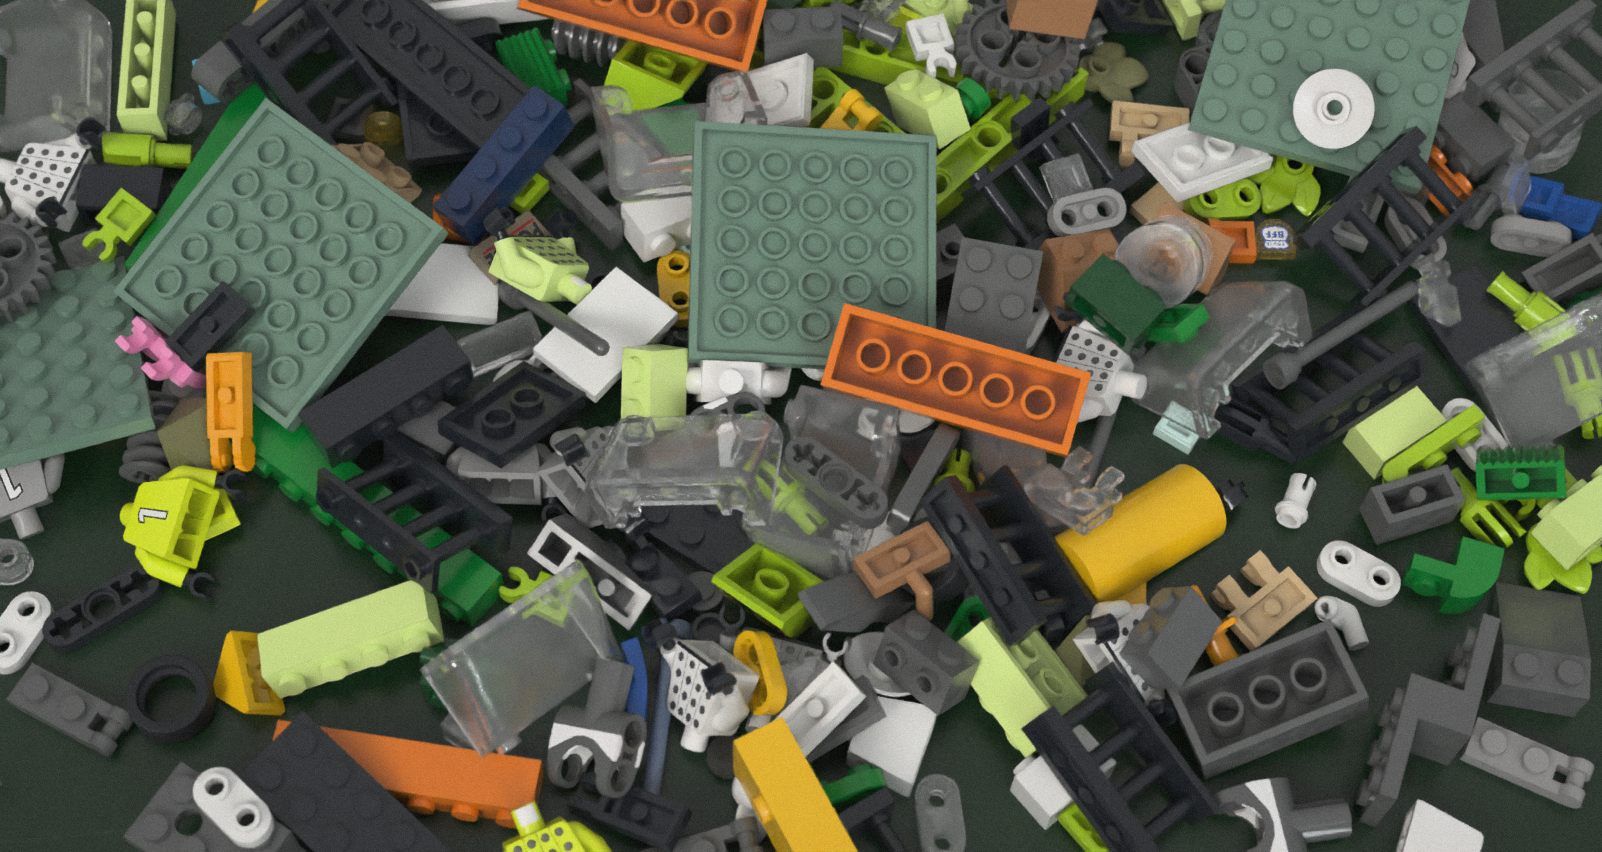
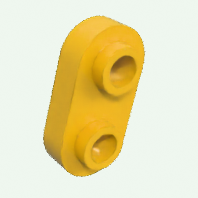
[657,250,690,328]
[733,631,788,716]

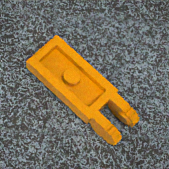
[206,352,256,472]

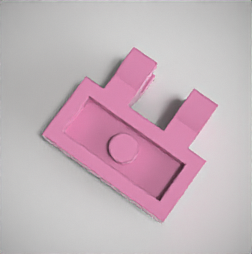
[115,316,207,391]

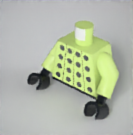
[483,207,592,305]

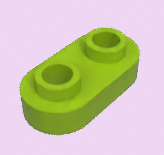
[1183,178,1261,222]

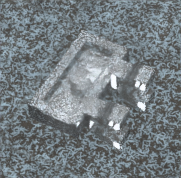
[1021,446,1125,536]

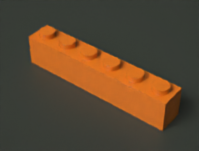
[272,720,545,828]

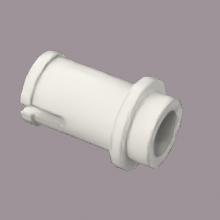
[1275,473,1317,528]

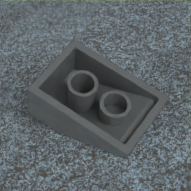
[1487,582,1591,717]

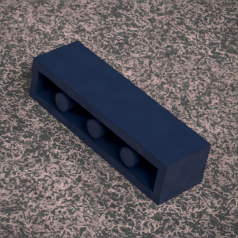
[433,85,574,246]

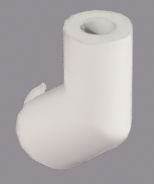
[1314,596,1369,651]

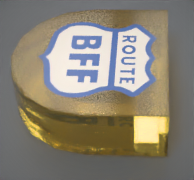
[1255,219,1296,260]

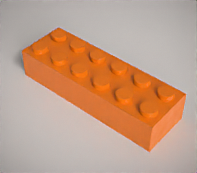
[516,0,767,73]
[820,303,1091,458]

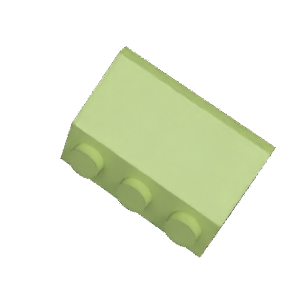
[957,617,1088,758]

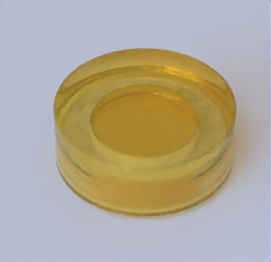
[364,111,403,147]

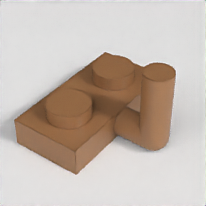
[853,521,950,621]

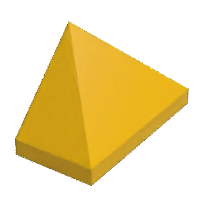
[213,631,286,715]

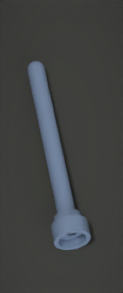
[643,618,692,795]

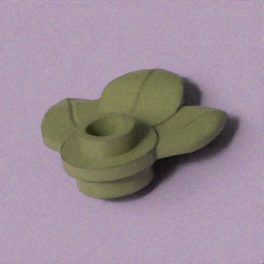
[1077,42,1149,103]

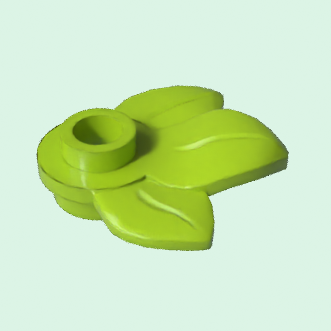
[1245,156,1320,217]
[1524,522,1602,594]

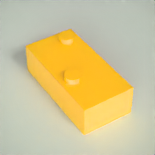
[733,717,858,852]

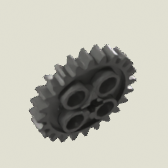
[954,0,1081,102]
[0,212,57,323]

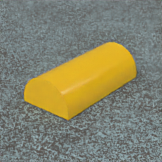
[1054,464,1226,604]

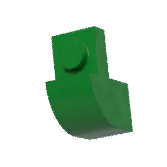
[1401,536,1505,614]

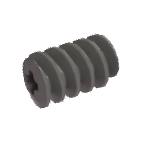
[551,20,628,68]
[119,390,179,484]

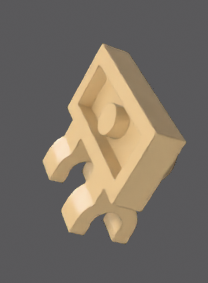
[1109,100,1190,170]
[1209,550,1317,651]

